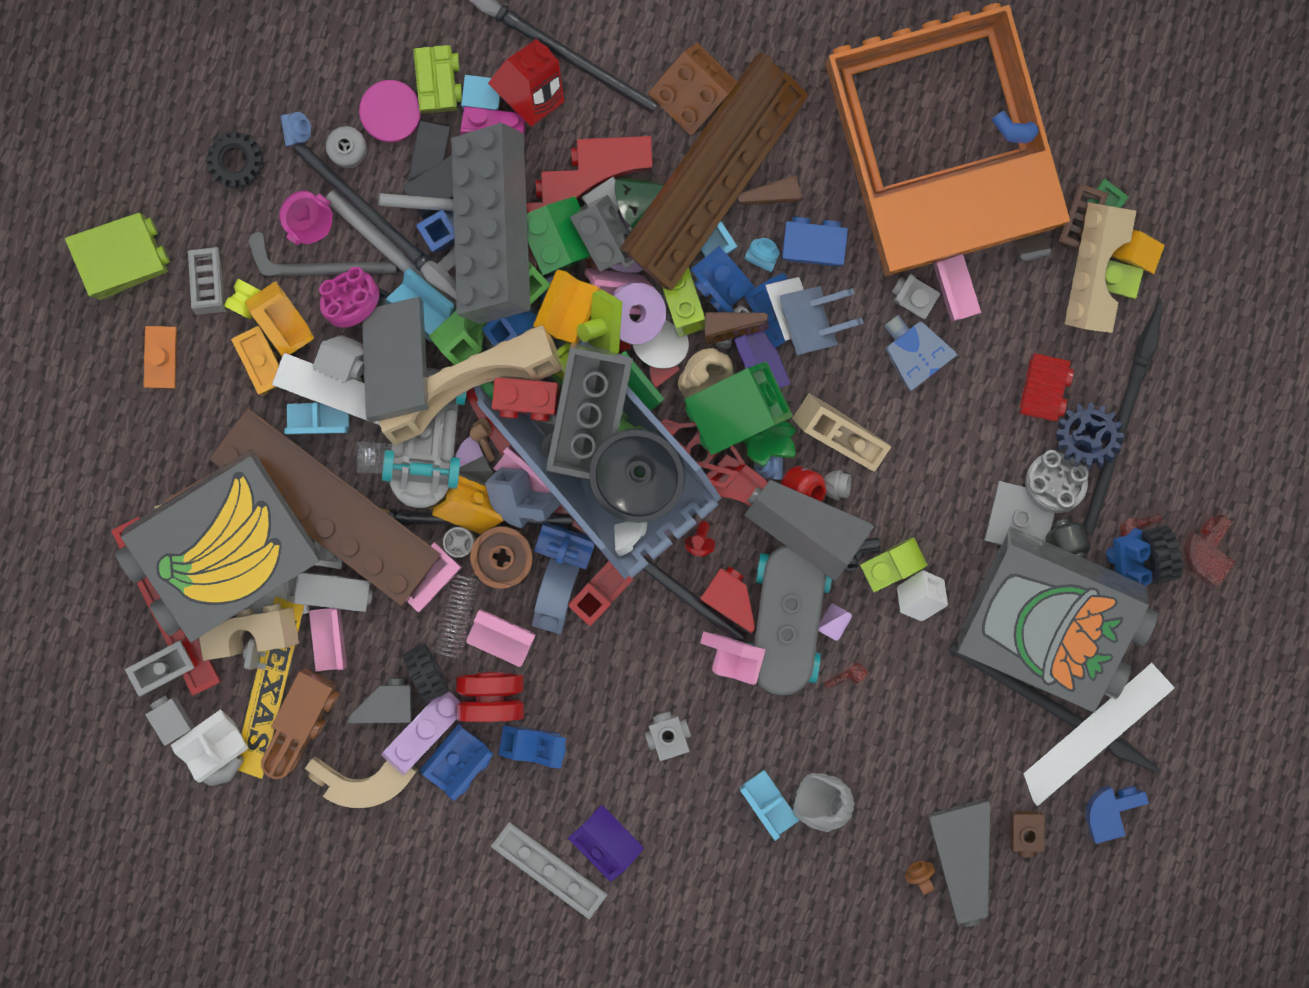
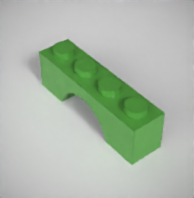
[429,262,550,365]

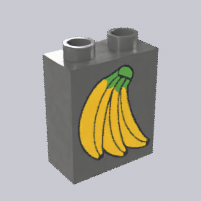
[115,449,320,642]

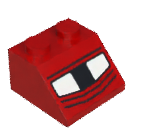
[488,39,564,127]

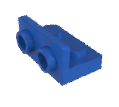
[691,245,755,312]

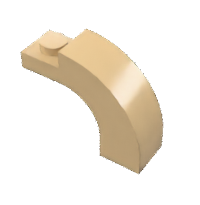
[305,756,418,808]

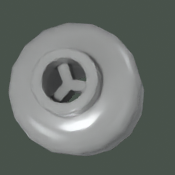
[326,126,368,168]

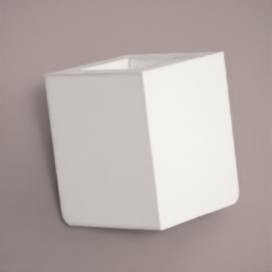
[897,570,948,621]

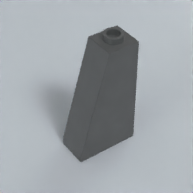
[745,480,874,581]
[927,798,990,927]

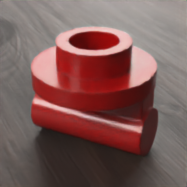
[684,521,715,557]

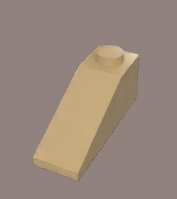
[792,393,891,472]

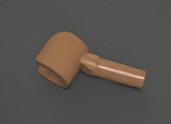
[470,418,495,462]

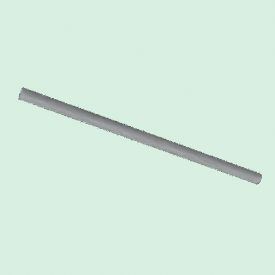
[326,189,547,382]

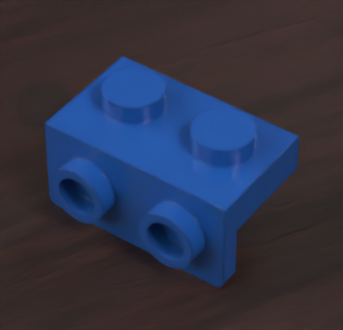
[419,724,493,801]

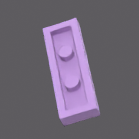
[381,692,460,775]

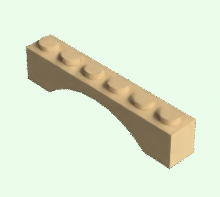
[379,325,563,446]

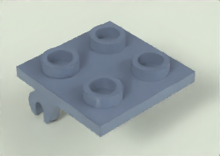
[780,286,863,355]

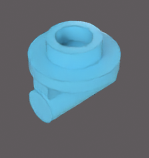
[744,238,780,272]

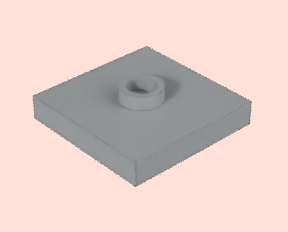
[984,481,1055,545]

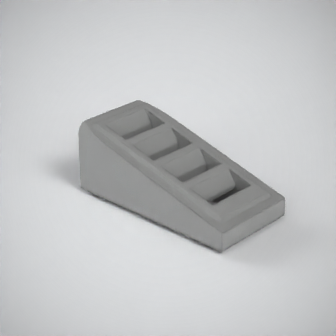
[188,247,226,315]

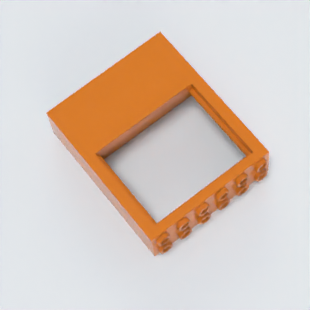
[825,3,1070,277]

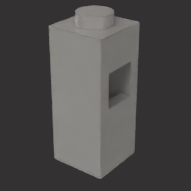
[286,572,372,612]

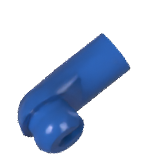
[991,110,1038,144]

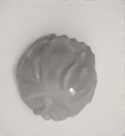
[793,773,855,832]

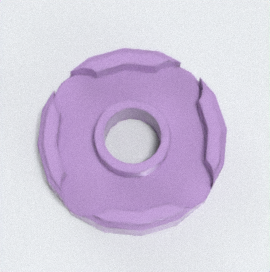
[613,282,666,344]

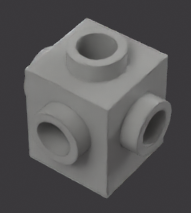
[645,711,691,761]

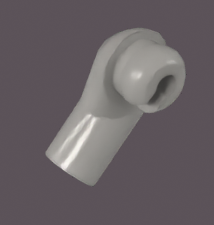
[203,755,244,786]

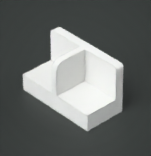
[171,709,248,783]

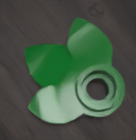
[742,421,796,467]

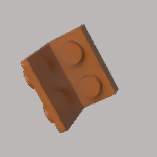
[649,42,737,135]

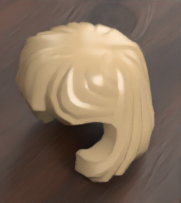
[678,348,734,398]

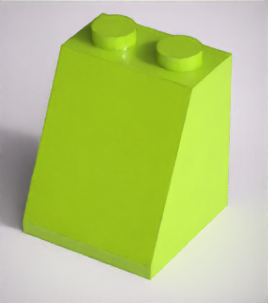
[65,212,170,300]

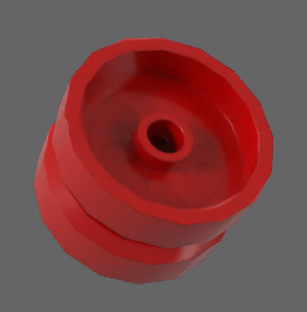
[456,672,524,722]

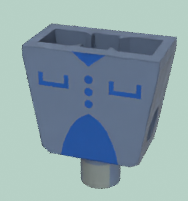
[884,315,957,392]

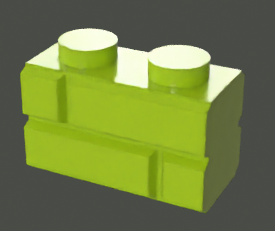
[413,45,463,114]

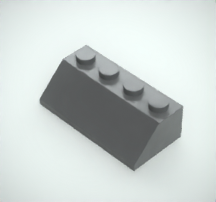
[546,343,633,479]

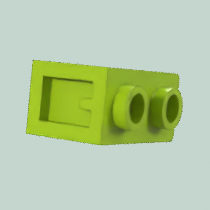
[662,267,705,337]

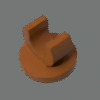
[905,861,935,895]

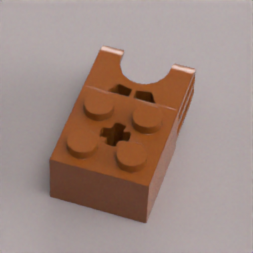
[261,668,340,779]

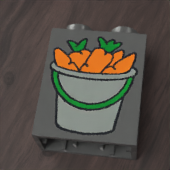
[958,526,1158,713]

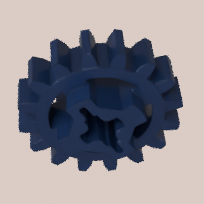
[1056,403,1124,470]

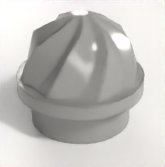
[824,470,852,501]

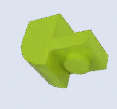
[859,537,928,592]

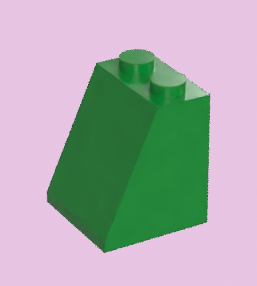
[684,361,793,455]

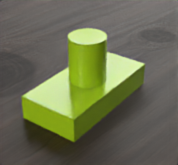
[1105,260,1144,299]
[577,290,623,354]

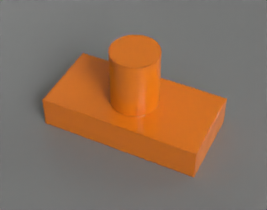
[144,326,177,388]

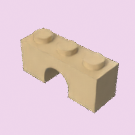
[199,604,299,661]

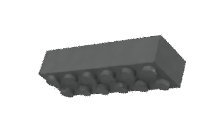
[451,122,531,324]

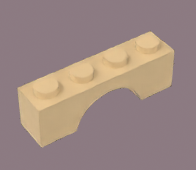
[1065,202,1136,333]

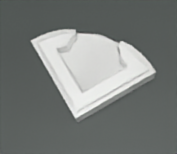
[614,521,647,556]

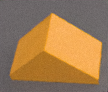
[1110,230,1165,274]

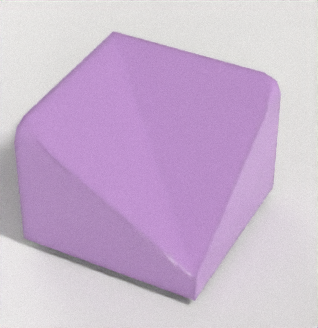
[818,603,852,641]

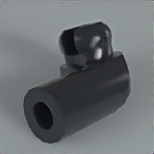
[844,537,880,572]

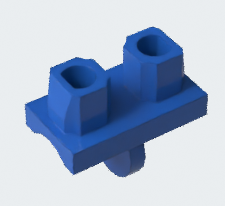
[534,522,595,569]
[1106,528,1152,586]

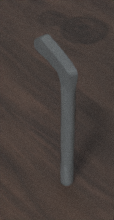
[249,232,397,277]

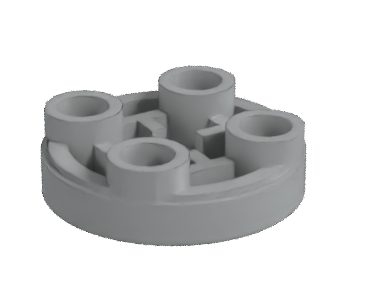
[1025,450,1089,513]

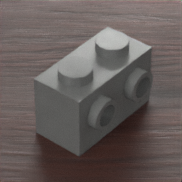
[570,194,629,272]

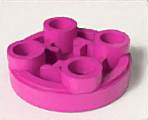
[359,80,422,143]
[319,267,379,328]

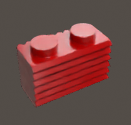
[1018,353,1074,422]

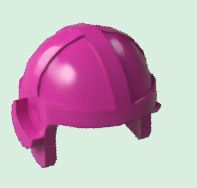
[279,191,333,246]

